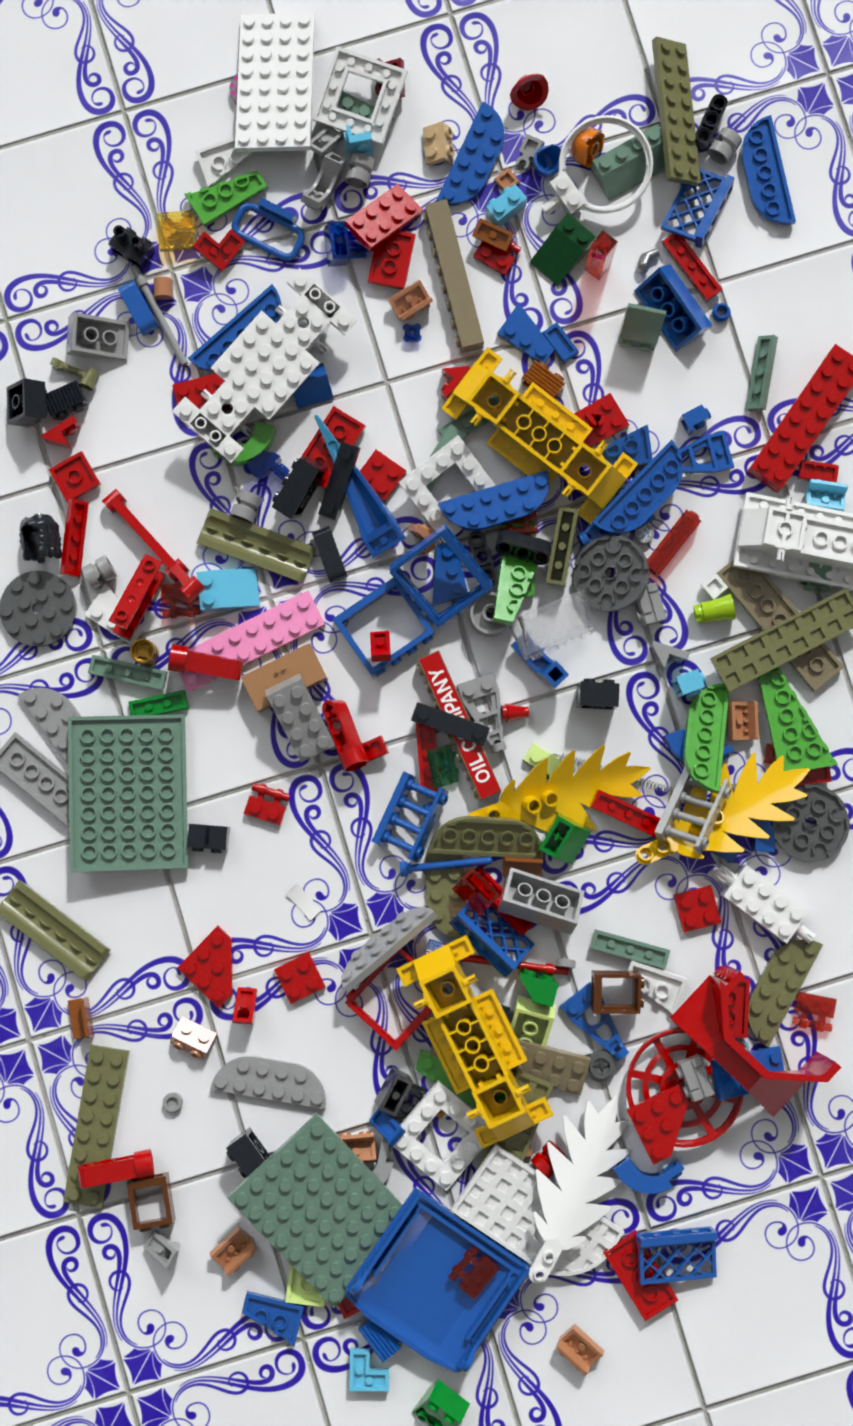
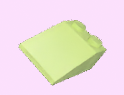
[511,995,556,1046]

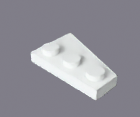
[195,137,254,188]
[84,583,143,645]

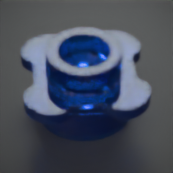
[403,323,422,342]

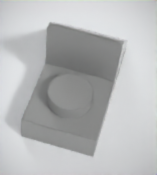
[310,126,343,158]
[650,641,690,670]
[143,1230,180,1269]

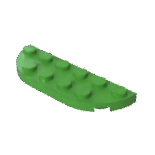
[683,684,729,794]

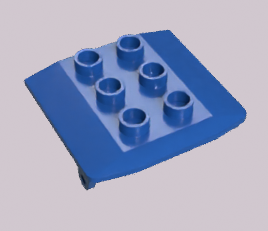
[345,1187,530,1372]

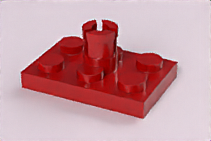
[574,393,630,448]

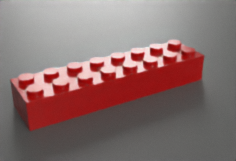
[747,344,853,493]

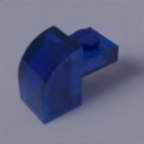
[246,452,290,483]

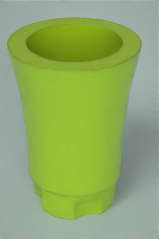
[693,594,736,624]

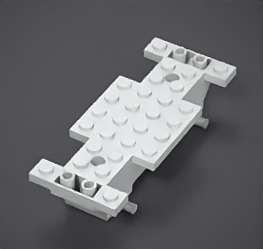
[172,268,357,464]

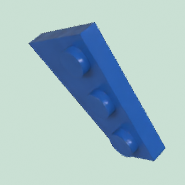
[242,1291,304,1346]

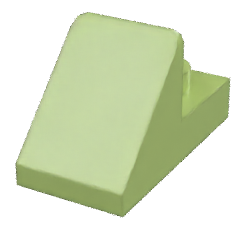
[523,743,562,777]

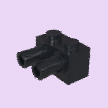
[108,225,155,270]
[374,1067,426,1117]

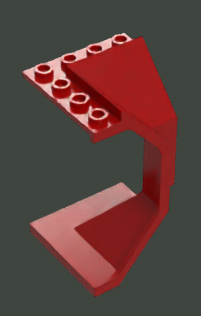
[670,965,842,1117]

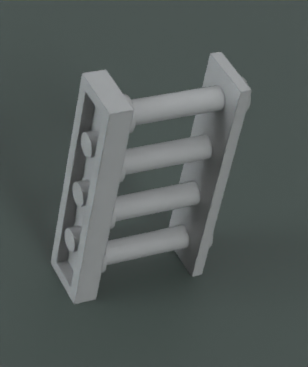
[655,767,732,855]

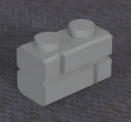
[633,582,667,627]
[675,1054,715,1102]

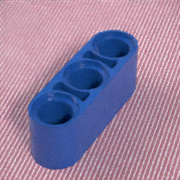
[117,280,159,336]

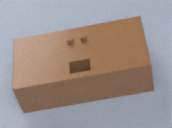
[241,643,328,713]

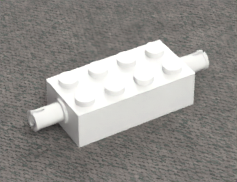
[714,864,816,944]

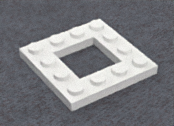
[312,46,408,145]
[398,435,496,543]
[393,1080,486,1191]

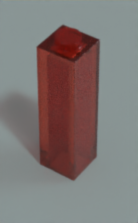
[584,230,618,280]
[647,509,701,577]

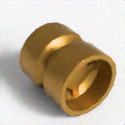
[130,638,159,666]

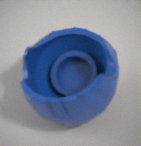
[533,144,566,177]

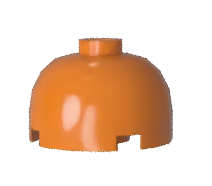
[570,127,605,168]

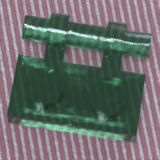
[426,744,459,788]

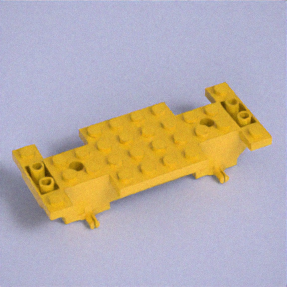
[441,347,638,525]
[396,935,554,1149]

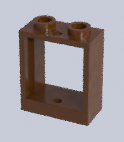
[591,970,644,1014]
[126,1172,176,1232]

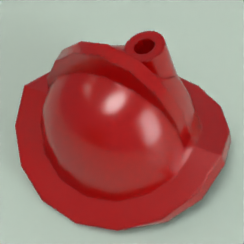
[510,73,549,111]

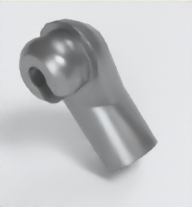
[637,248,660,273]

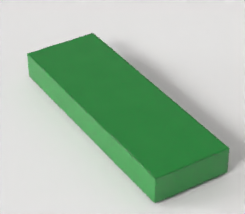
[128,690,189,715]

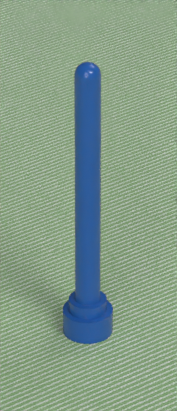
[399,857,493,877]

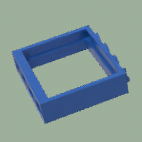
[390,524,493,628]
[333,578,435,677]

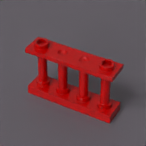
[109,554,166,641]

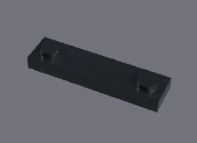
[318,441,361,520]
[411,702,490,746]

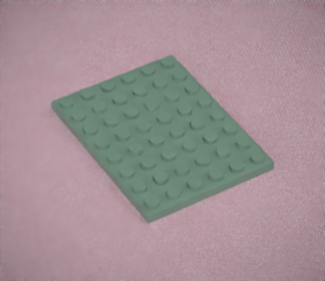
[68,714,188,872]
[227,1113,403,1308]

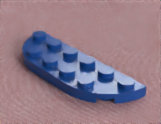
[436,101,504,206]
[741,115,796,225]
[188,284,282,372]
[592,439,683,534]
[438,470,549,531]

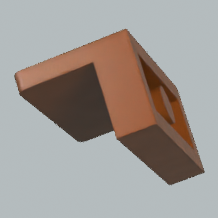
[472,218,515,252]
[502,857,543,877]
[68,997,94,1039]

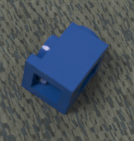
[679,404,711,436]

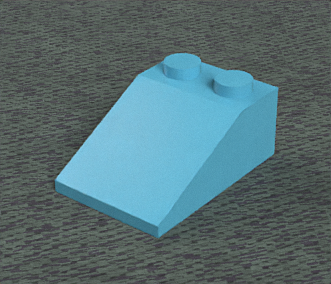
[196,568,260,613]

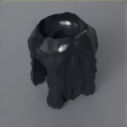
[19,513,62,563]

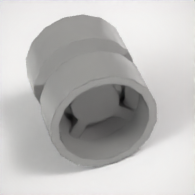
[707,127,742,165]
[345,153,375,189]
[230,489,262,524]
[81,555,118,590]

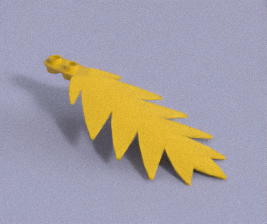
[467,745,650,831]
[635,753,810,865]

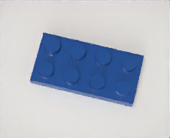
[711,1045,784,1100]

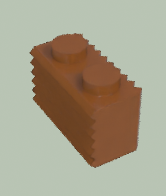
[521,360,565,399]

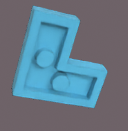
[349,1348,389,1392]

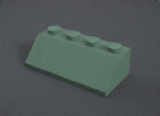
[590,124,665,201]

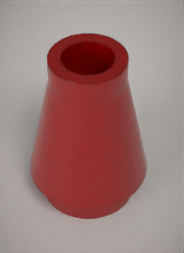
[501,703,529,723]

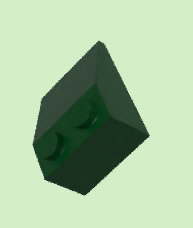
[530,213,597,286]

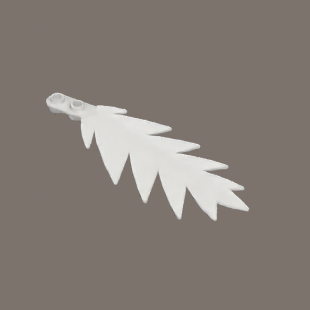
[529,1096,631,1284]

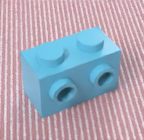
[485,184,527,227]
[671,669,706,699]

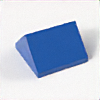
[293,362,334,409]

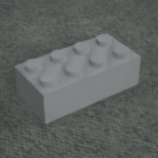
[265,673,335,762]
[497,868,585,935]

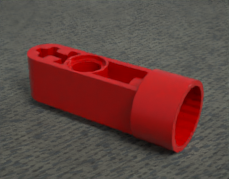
[168,644,244,680]
[322,700,369,772]
[77,1149,155,1188]

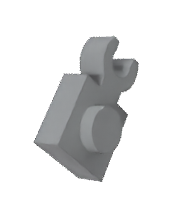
[515,134,545,171]

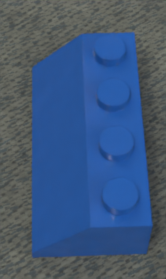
[634,264,713,352]

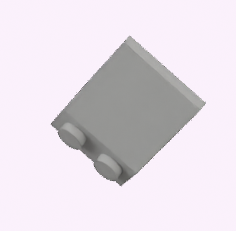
[66,312,130,360]

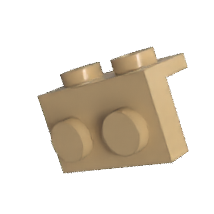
[423,121,455,166]

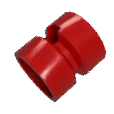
[531,1140,568,1178]

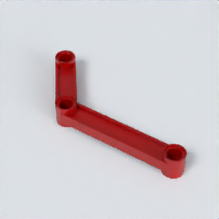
[102,488,206,601]

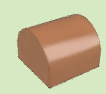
[154,277,174,300]

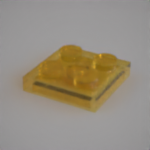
[157,210,197,252]

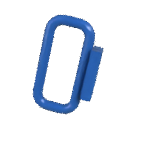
[231,197,305,261]

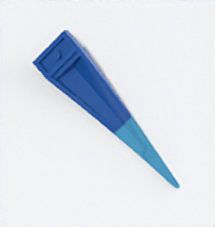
[314,415,406,558]

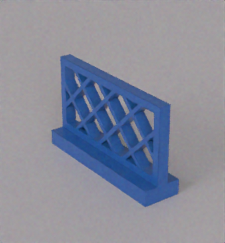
[661,168,735,249]
[449,892,535,978]
[635,1226,718,1285]

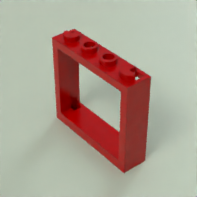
[345,948,449,1051]

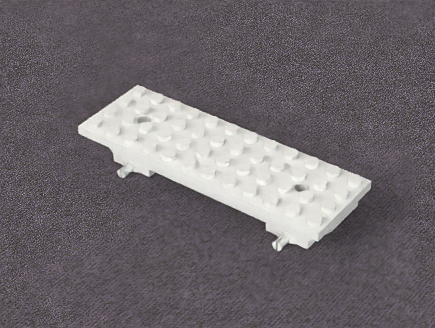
[732,492,853,591]

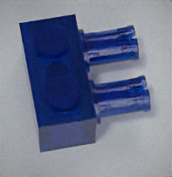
[323,221,367,266]

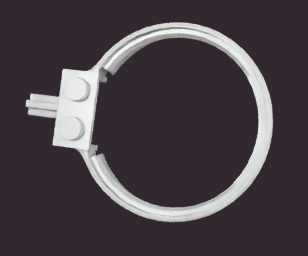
[541,115,653,216]

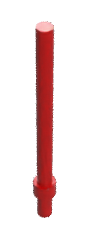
[459,955,569,976]

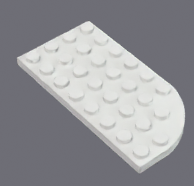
[450,1144,625,1276]

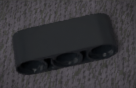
[695,94,728,151]
[311,526,348,583]
[495,530,551,565]
[468,531,496,584]

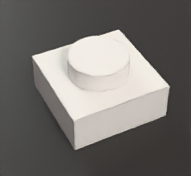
[701,573,729,600]

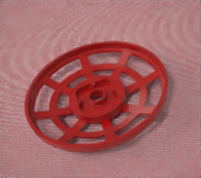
[625,1028,743,1148]

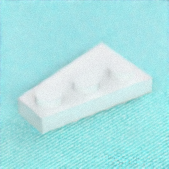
[625,960,687,1014]

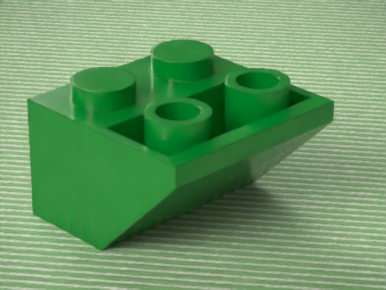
[538,812,591,865]
[518,968,559,1007]
[412,1379,470,1426]

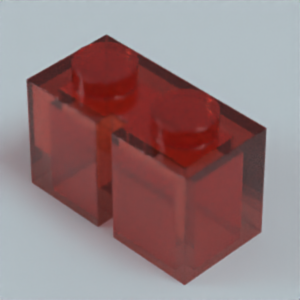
[452,868,500,916]

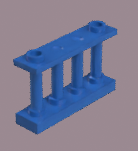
[371,771,449,862]

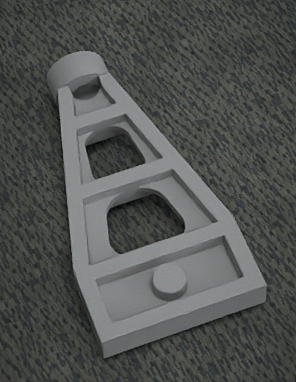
[457,673,507,753]

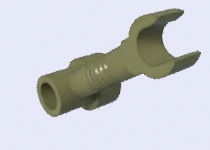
[50,357,99,391]

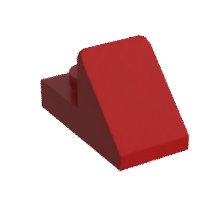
[441,366,471,401]
[41,416,81,449]
[370,631,391,662]
[232,987,257,1025]

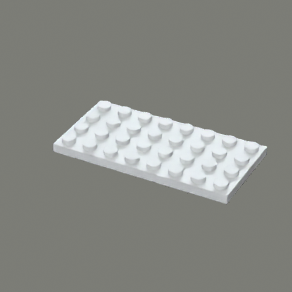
[235,12,315,152]

